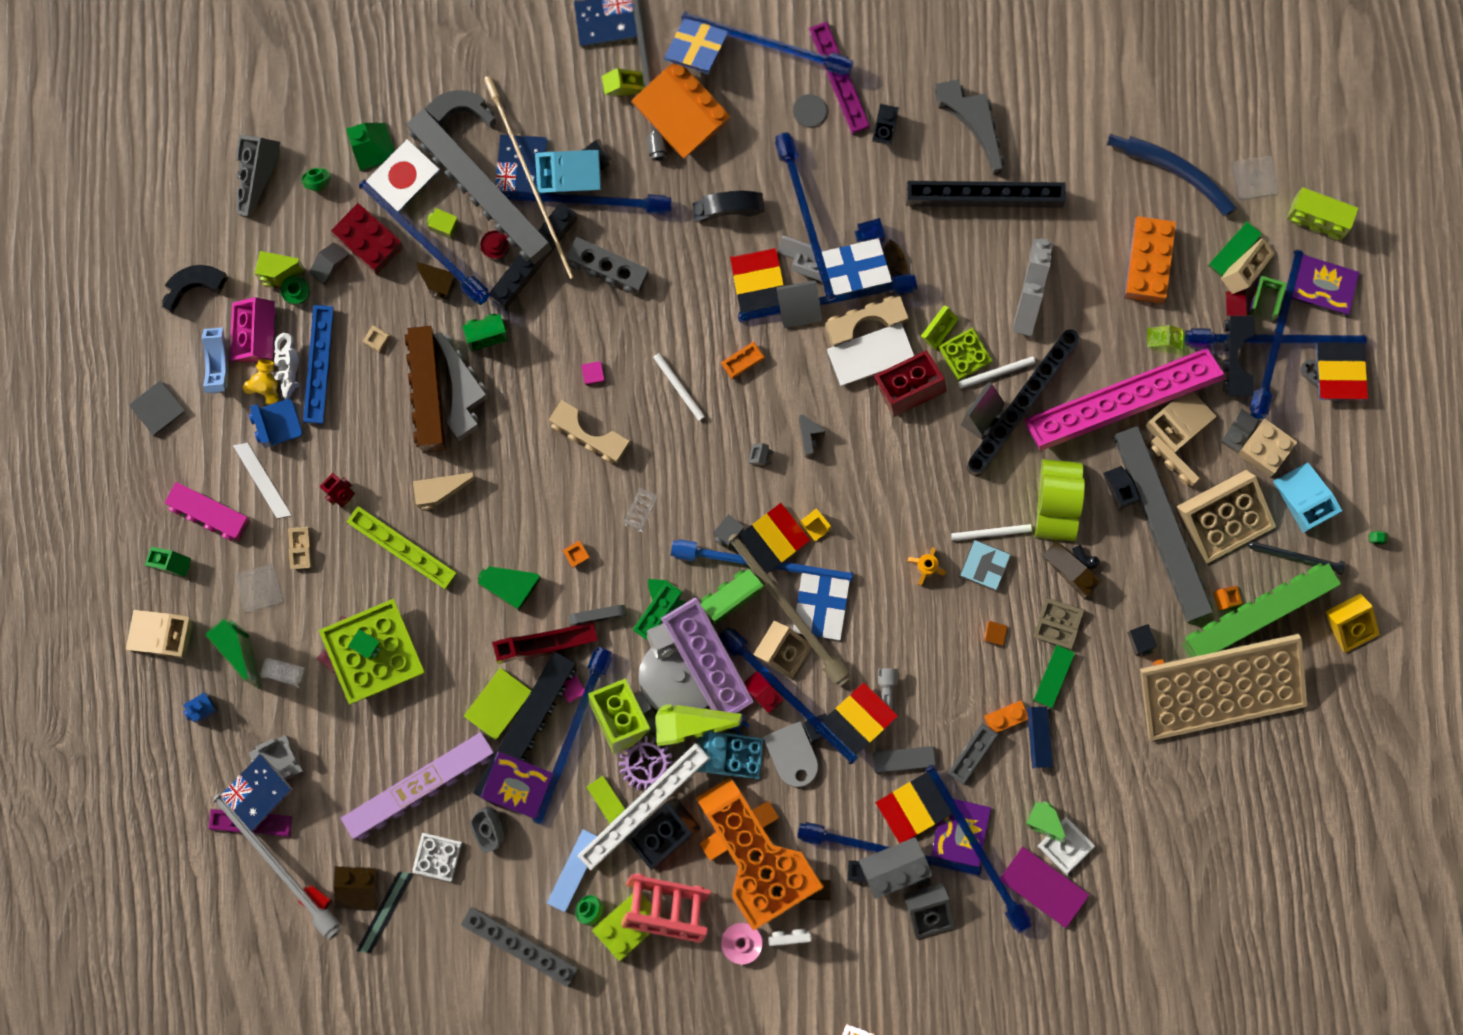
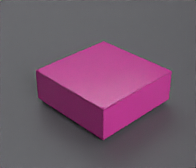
[581,361,605,385]
[564,676,586,703]

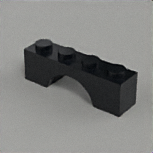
[1223,315,1254,396]

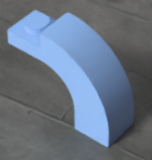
[201,327,228,394]

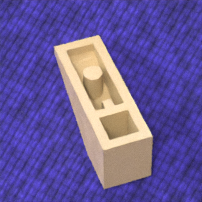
[1221,238,1275,294]
[413,472,475,510]

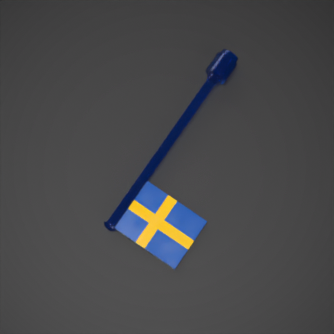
[664,11,854,76]

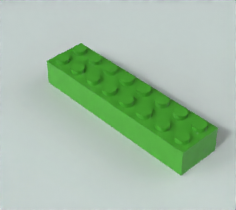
[1181,563,1341,658]

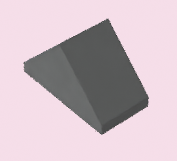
[309,242,349,285]

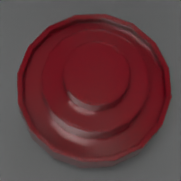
[480,230,509,260]

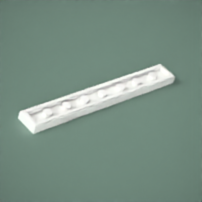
[577,743,710,871]

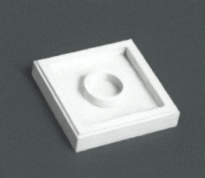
[1038,817,1095,875]

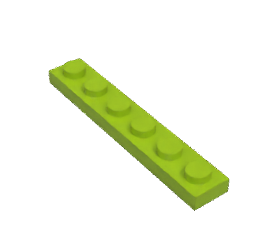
[346,506,457,590]

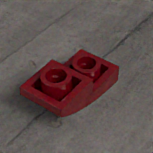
[1225,291,1246,320]

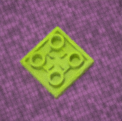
[938,327,992,381]

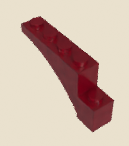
[492,621,598,664]

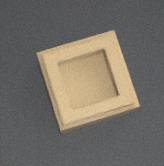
[363,326,390,353]

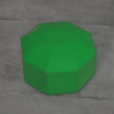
[1368,531,1389,544]

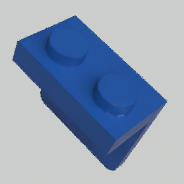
[248,399,302,448]

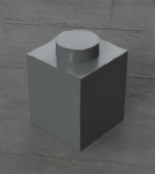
[713,514,744,548]

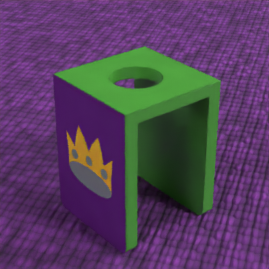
[1248,276,1287,321]

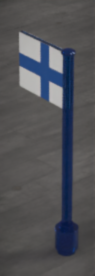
[775,132,892,301]

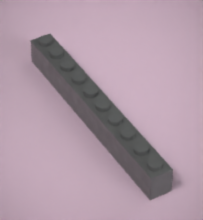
[406,109,552,265]
[1113,426,1213,623]

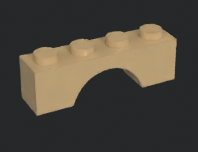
[825,296,908,347]
[549,400,630,464]

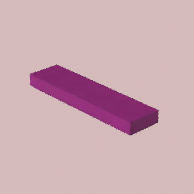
[208,809,293,837]

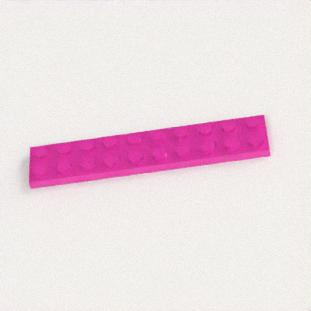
[1024,348,1225,451]

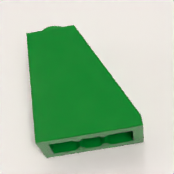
[477,566,541,611]

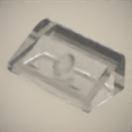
[259,658,305,688]

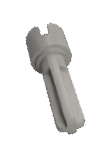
[878,668,898,725]

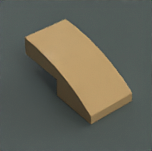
[288,526,311,569]

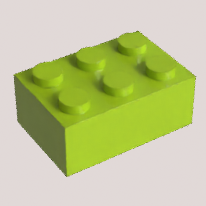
[1287,187,1358,240]
[592,894,664,961]

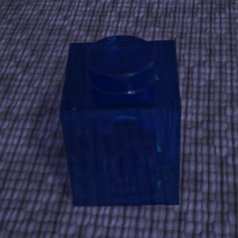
[854,218,885,243]

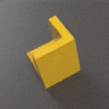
[800,508,831,541]

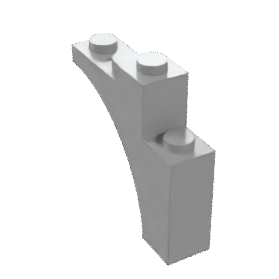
[1012,238,1053,336]

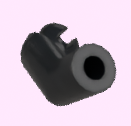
[1072,545,1100,569]

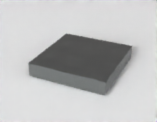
[129,381,186,436]

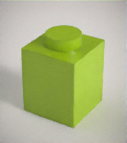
[427,208,459,239]

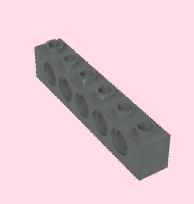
[461,907,579,987]

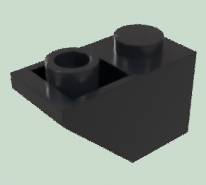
[872,104,899,146]
[1103,466,1140,510]

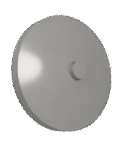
[639,648,708,711]

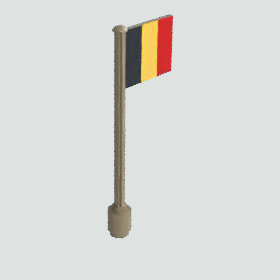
[728,503,851,687]

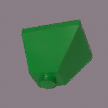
[346,122,395,171]

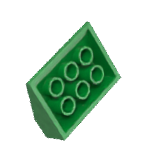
[205,618,261,689]

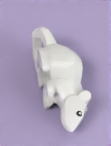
[274,333,300,399]

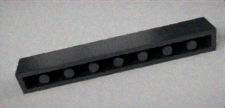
[906,181,1066,208]
[473,652,577,806]

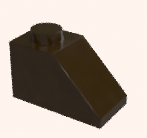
[416,261,456,300]

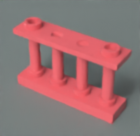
[622,874,711,943]

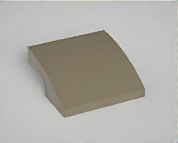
[1033,597,1084,649]

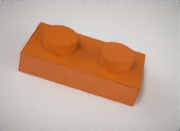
[984,700,1028,733]

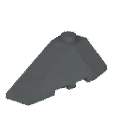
[236,134,280,216]

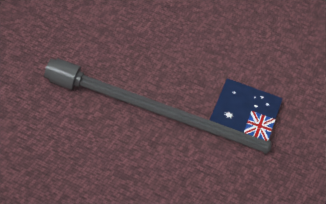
[573,0,668,161]

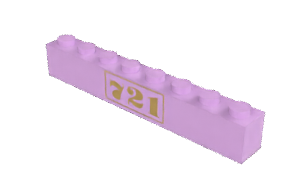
[341,732,494,841]

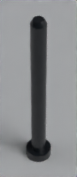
[1248,541,1345,575]

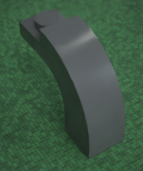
[425,90,496,129]

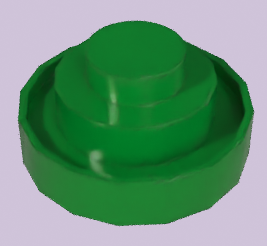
[301,168,331,192]
[280,275,310,305]
[575,895,603,926]

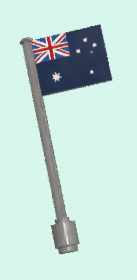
[213,753,342,940]

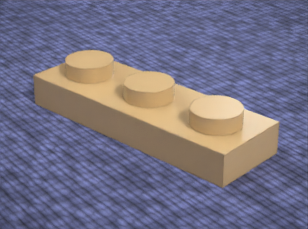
[1149,436,1200,487]

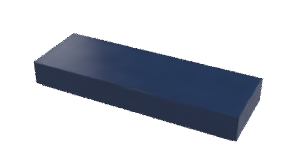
[1027,707,1053,768]

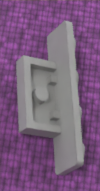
[777,236,829,283]

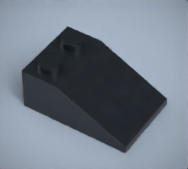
[626,797,701,870]

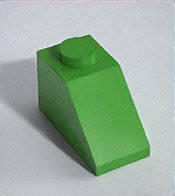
[1026,801,1067,844]

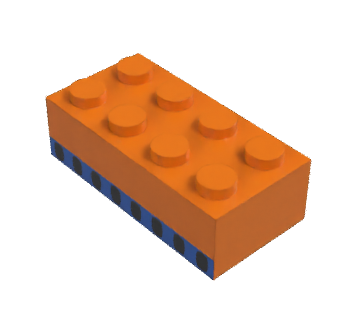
[1124,216,1176,304]

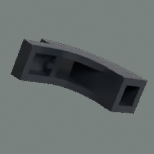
[692,190,765,223]
[162,265,229,314]

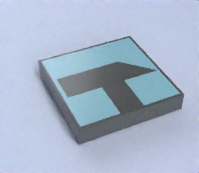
[959,539,1011,592]

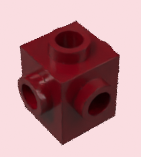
[319,472,356,508]

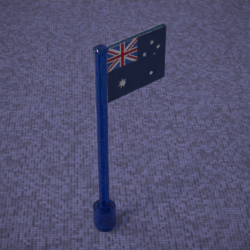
[495,134,672,215]

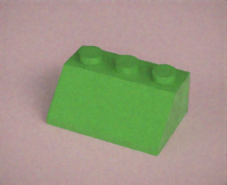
[701,569,763,626]

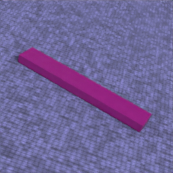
[808,21,870,135]

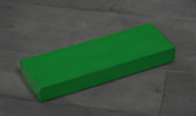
[1208,221,1262,277]
[632,580,683,641]
[1033,645,1075,709]

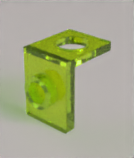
[1147,325,1183,349]

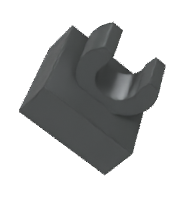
[748,443,774,465]

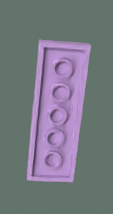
[661,598,754,713]

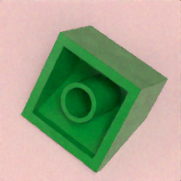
[462,313,509,352]

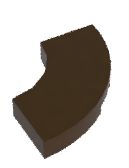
[882,239,907,293]

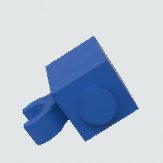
[183,692,218,724]

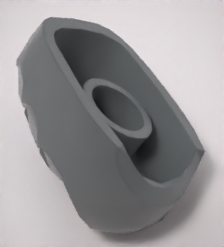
[470,807,505,853]

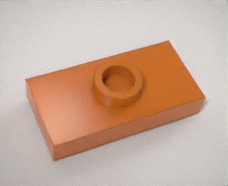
[721,341,765,380]

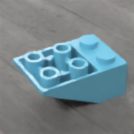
[535,150,601,193]
[1273,462,1342,533]
[696,731,763,779]

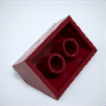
[874,350,947,417]

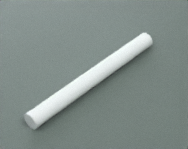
[653,353,705,421]
[958,356,1035,389]
[951,524,1032,541]

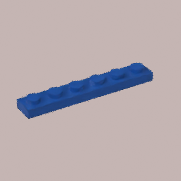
[303,305,334,424]

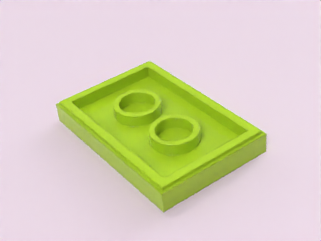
[464,668,531,740]

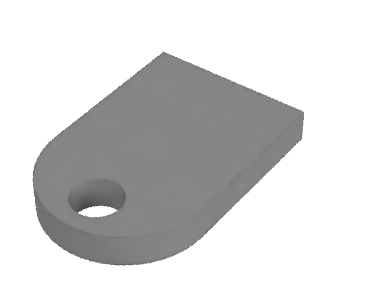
[763,721,818,787]

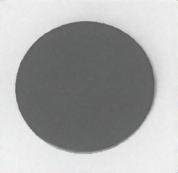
[793,94,826,127]

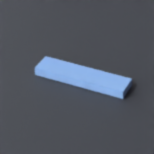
[547,830,597,912]

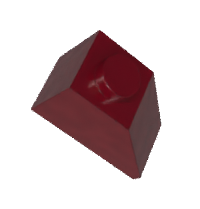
[744,671,784,714]

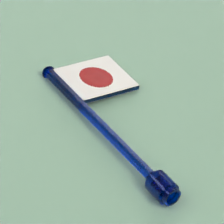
[359,139,490,305]

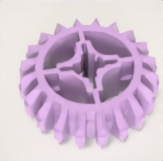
[619,736,674,791]

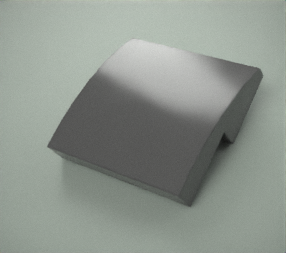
[777,280,823,328]

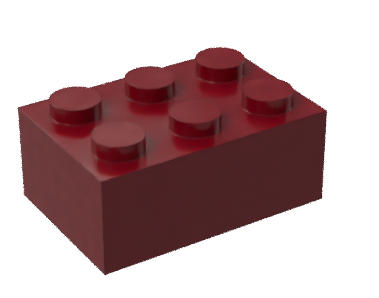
[331,203,403,276]

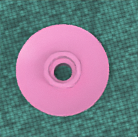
[721,923,762,964]

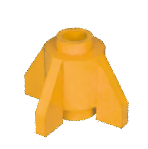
[907,547,946,586]

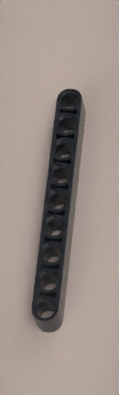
[967,329,1079,476]

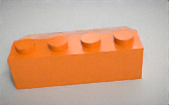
[631,63,731,159]

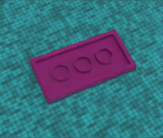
[998,846,1089,928]

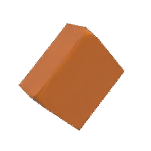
[1214,586,1243,611]
[983,621,1007,646]

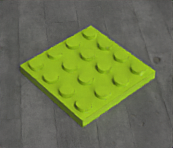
[319,598,425,705]

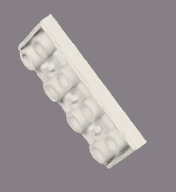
[827,323,914,387]

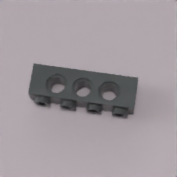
[567,237,649,294]

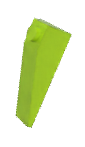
[656,704,743,746]

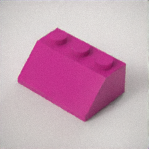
[229,297,275,362]

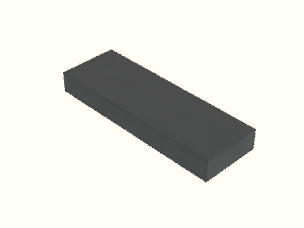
[948,723,999,784]
[872,746,936,773]

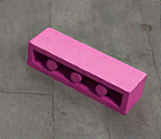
[165,482,250,542]

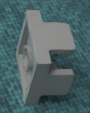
[249,735,304,781]

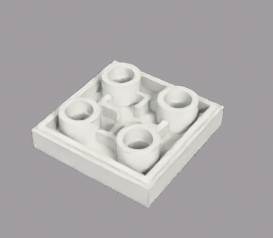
[412,833,462,882]
[768,929,811,946]

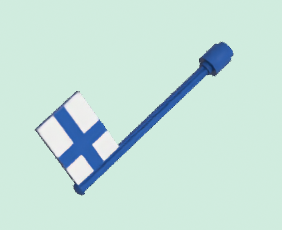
[670,539,854,640]

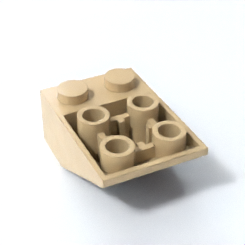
[1145,391,1216,453]
[126,610,193,659]

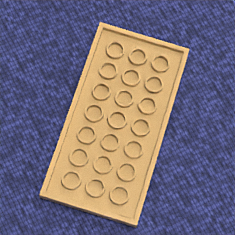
[1140,634,1307,741]

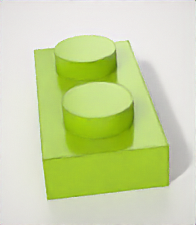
[921,306,959,350]

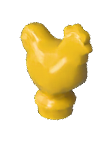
[243,359,279,405]

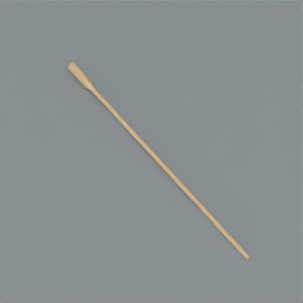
[484,76,574,279]

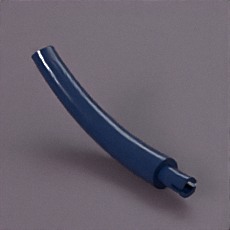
[1106,133,1237,217]

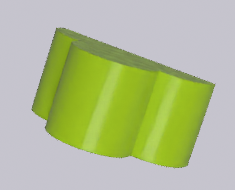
[1035,459,1084,542]

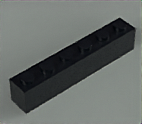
[488,202,577,311]

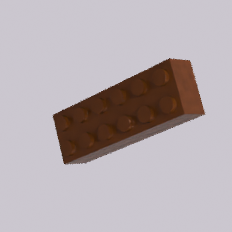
[404,326,446,453]

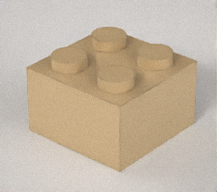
[1238,419,1297,477]

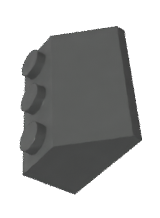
[858,837,932,899]

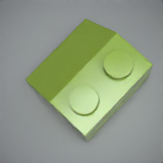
[254,251,304,288]

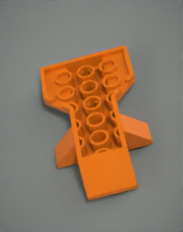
[696,777,823,931]

